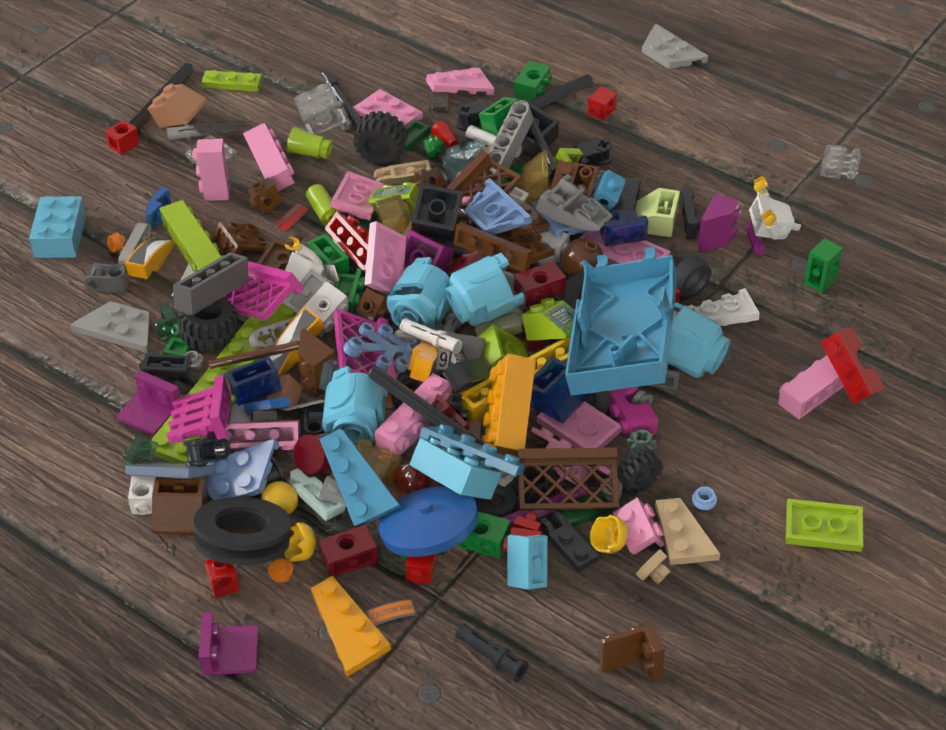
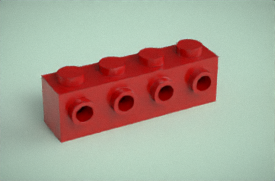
[325,212,369,273]

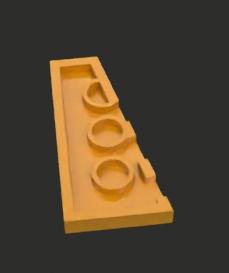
[311,576,391,677]

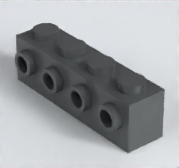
[173,252,249,315]

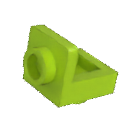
[554,148,583,165]

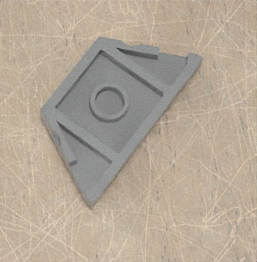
[642,24,708,69]
[70,301,150,353]

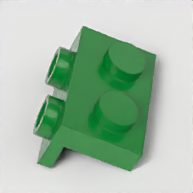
[334,268,366,314]

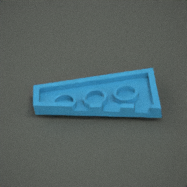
[420,424,525,476]
[320,429,402,528]

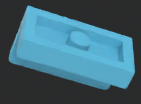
[507,535,547,590]

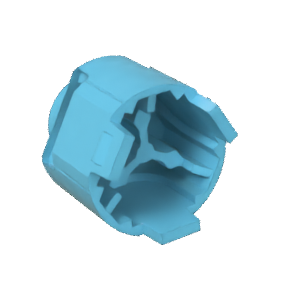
[445,253,524,326]
[387,257,451,330]
[668,302,731,378]
[322,366,388,449]

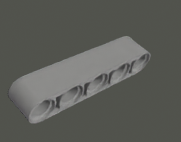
[480,100,533,187]

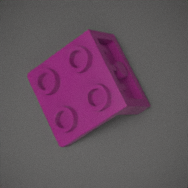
[116,371,180,436]
[199,612,258,675]

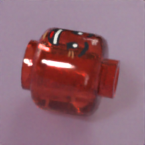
[394,462,430,495]

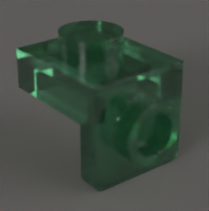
[155,301,180,340]
[123,435,158,470]

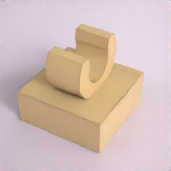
[636,549,670,584]

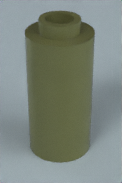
[474,311,524,337]

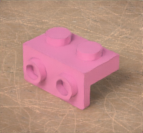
[613,498,665,555]

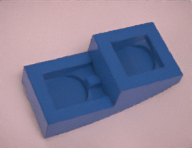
[145,186,172,230]

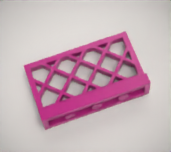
[222,261,304,321]
[333,308,396,392]

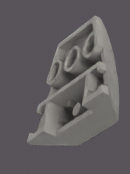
[536,174,612,231]

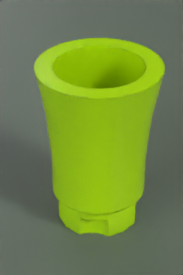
[287,126,333,159]

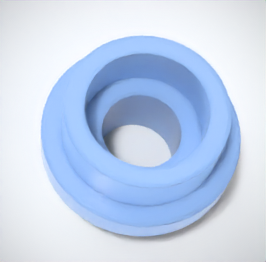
[692,487,717,510]

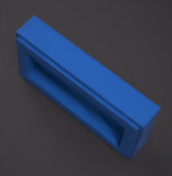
[243,397,290,414]

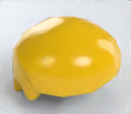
[261,481,298,515]
[590,515,628,553]
[284,522,316,562]

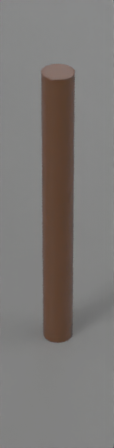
[209,341,299,369]

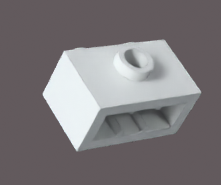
[298,281,349,337]

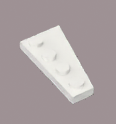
[672,288,759,326]

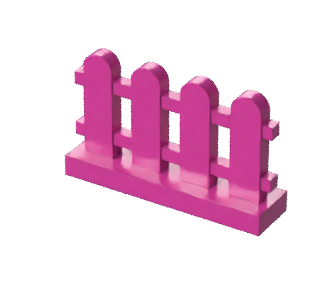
[167,375,232,443]

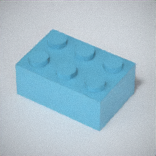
[29,196,86,258]
[409,437,502,500]

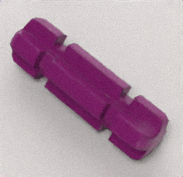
[745,222,765,256]

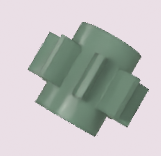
[626,429,657,455]

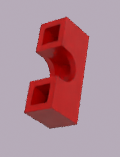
[820,327,885,404]

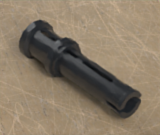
[455,623,529,682]

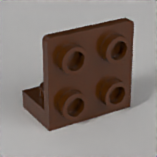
[211,221,269,256]
[600,624,665,682]

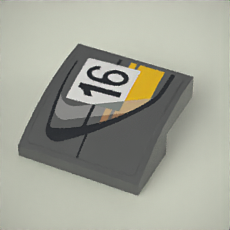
[433,333,486,374]

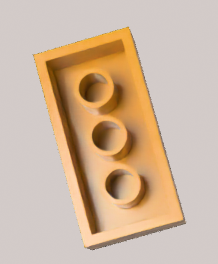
[481,354,536,457]

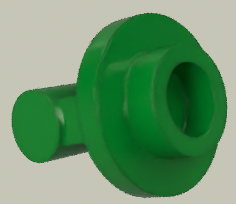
[423,134,444,158]

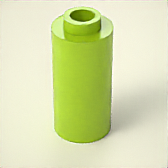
[306,184,340,226]

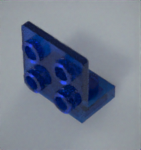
[599,210,648,247]

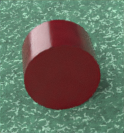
[294,433,332,474]

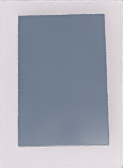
[125,462,215,479]

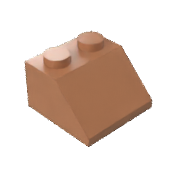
[148,84,207,128]

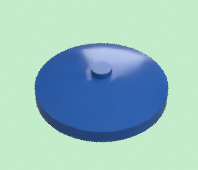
[379,486,479,557]

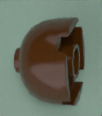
[560,238,604,277]

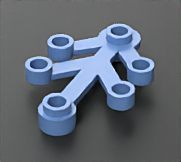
[343,322,417,372]

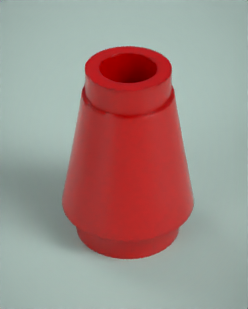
[432,121,459,149]

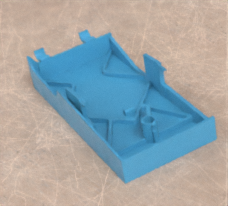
[565,247,678,396]

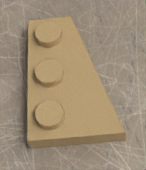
[655,498,720,565]

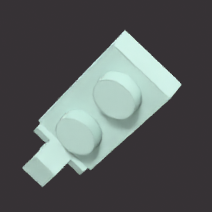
[288,468,346,521]

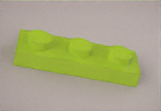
[201,70,262,92]

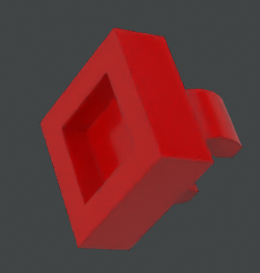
[513,512,541,531]

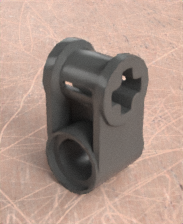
[84,263,129,293]

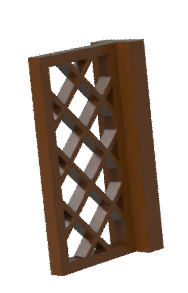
[446,150,523,226]
[453,222,555,272]
[517,447,619,511]

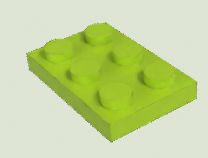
[785,499,863,552]

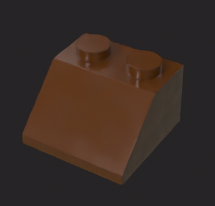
[298,328,337,397]

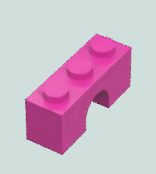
[609,387,658,438]

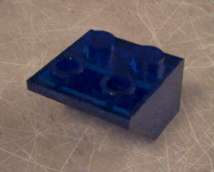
[222,356,282,406]
[530,357,590,424]

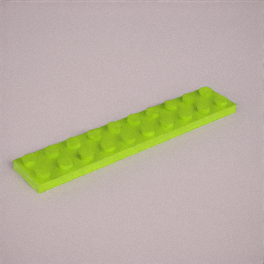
[146,298,297,463]

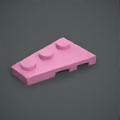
[426,68,494,95]

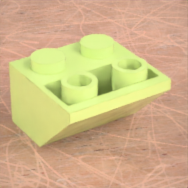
[630,188,680,237]

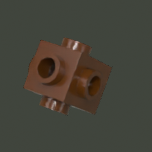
[409,166,446,188]
[247,178,283,214]
[356,288,390,322]

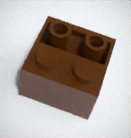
[550,160,600,198]
[152,477,209,534]

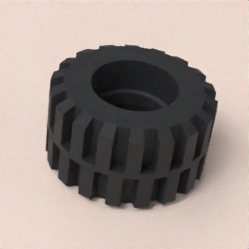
[353,111,408,166]
[179,298,237,351]

